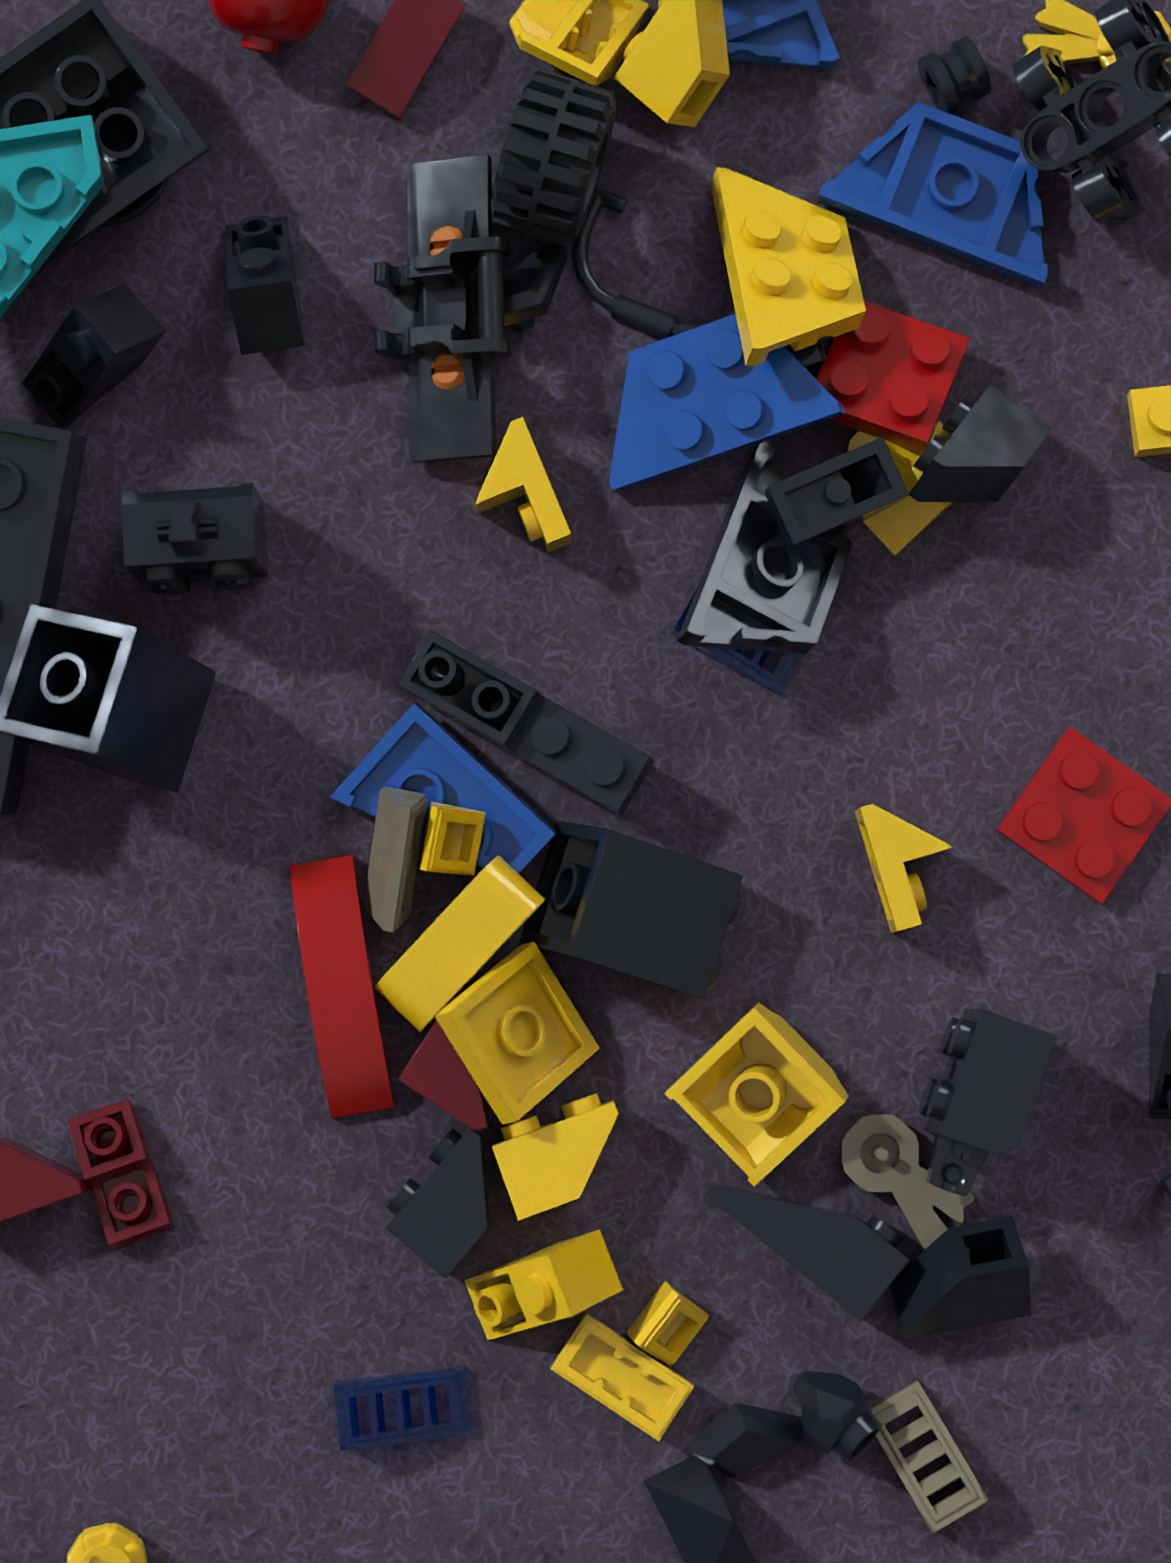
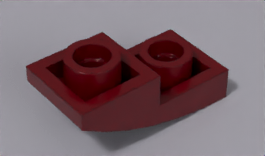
[346,0,467,118]
[67,1099,175,1250]

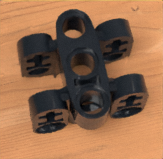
[1013,0,1171,226]

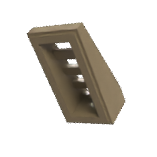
[871,1380,988,1532]

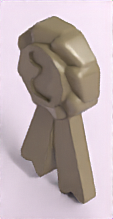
[841,1114,975,1251]

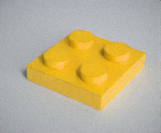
[434,942,600,1124]

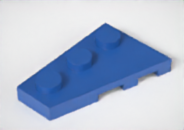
[330,703,558,875]

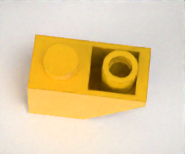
[614,0,730,127]
[492,1093,618,1221]
[464,1229,623,1341]

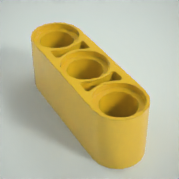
[374,855,546,1032]

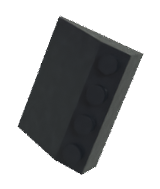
[0,0,209,274]

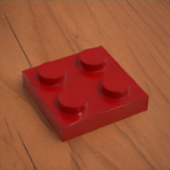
[817,301,970,453]
[995,727,1171,905]

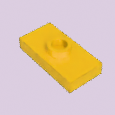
[550,1312,694,1441]

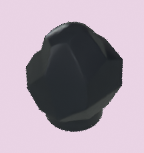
[793,1370,883,1462]

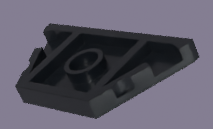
[677,442,853,654]

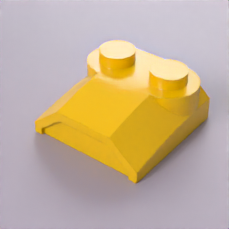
[664,1002,849,1187]

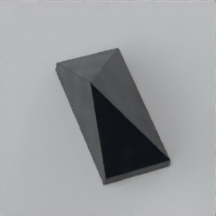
[644,1455,757,1563]

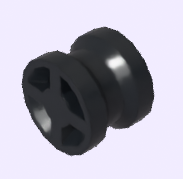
[918,36,992,113]

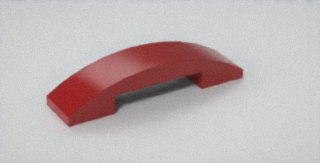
[290,855,395,1118]

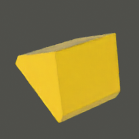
[419,801,486,876]
[626,1281,709,1367]

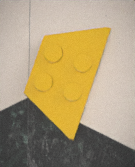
[712,167,866,366]

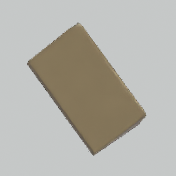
[364,787,428,932]

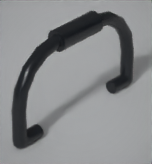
[572,188,736,339]

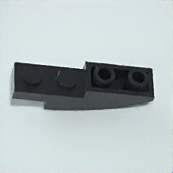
[397,630,654,816]

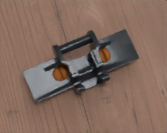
[374,154,511,463]

